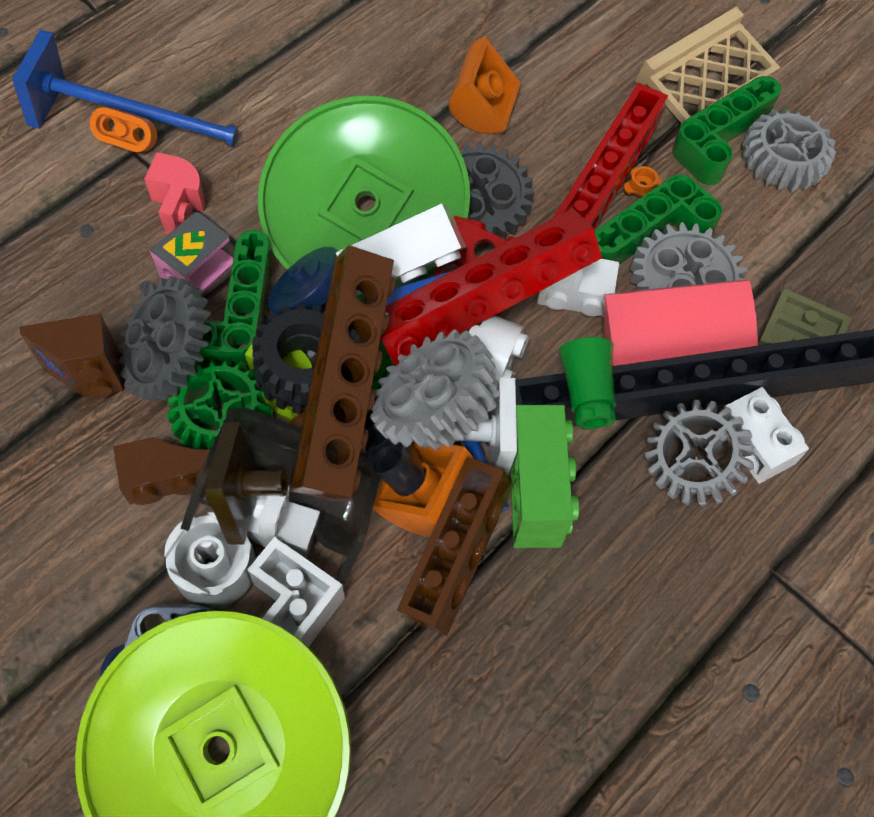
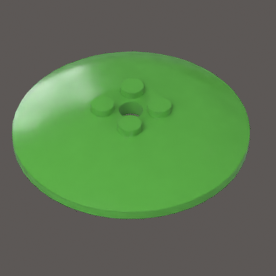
[258,95,470,302]

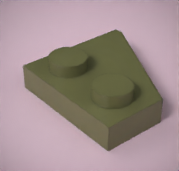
[758,288,852,346]

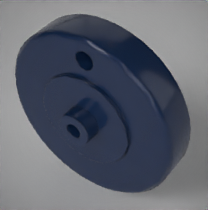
[268,247,338,316]

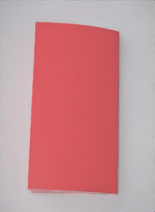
[603,279,758,366]

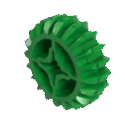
[167,358,273,450]

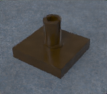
[204,422,288,545]

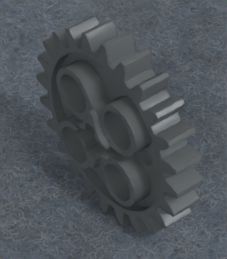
[460,142,534,245]
[117,276,211,401]

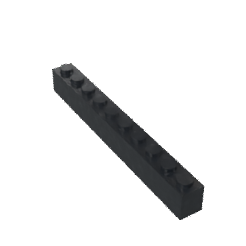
[515,329,874,427]

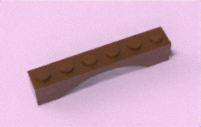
[113,404,346,505]

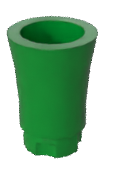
[558,337,616,430]

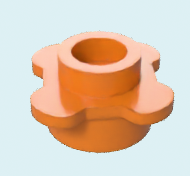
[623,166,662,198]

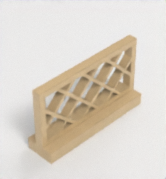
[635,6,781,123]

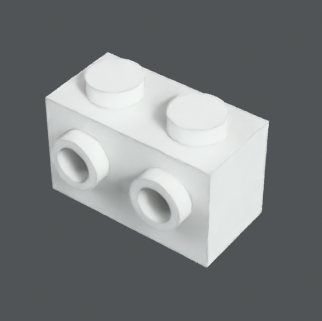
[724,387,809,484]

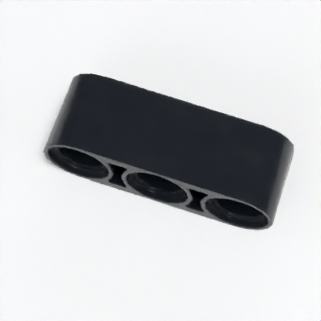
[364,400,425,496]

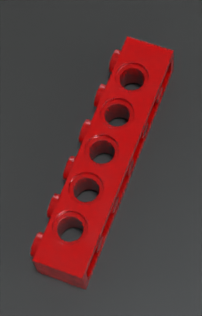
[552,83,669,231]
[380,208,602,366]

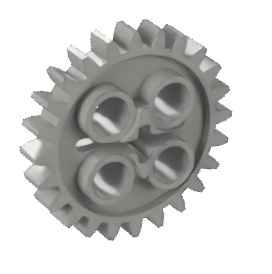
[630,222,748,291]
[370,329,496,447]

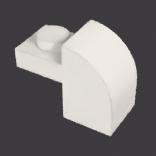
[247,486,320,559]

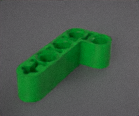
[672,76,781,185]
[595,174,723,265]
[194,229,273,369]

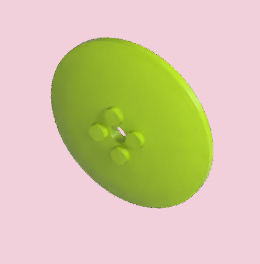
[75,611,351,817]

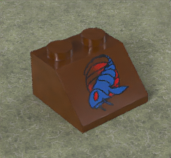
[20,313,124,398]

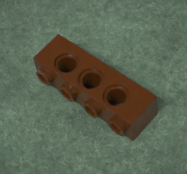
[397,457,513,636]

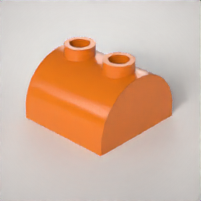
[449,36,521,134]
[369,441,474,537]

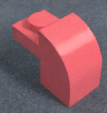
[144,152,206,234]

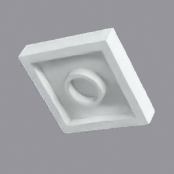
[455,377,517,476]

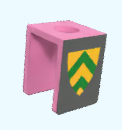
[150,212,233,297]

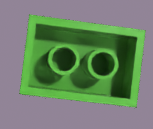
[510,405,579,548]

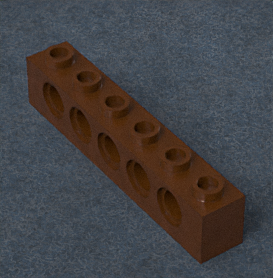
[290,245,396,502]

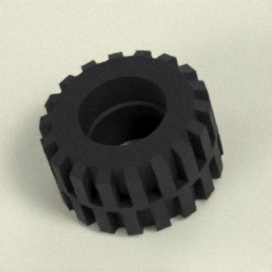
[252,304,353,414]

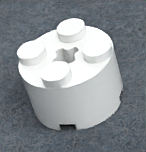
[469,315,530,381]
[164,512,256,609]

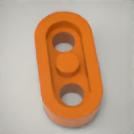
[90,107,157,152]

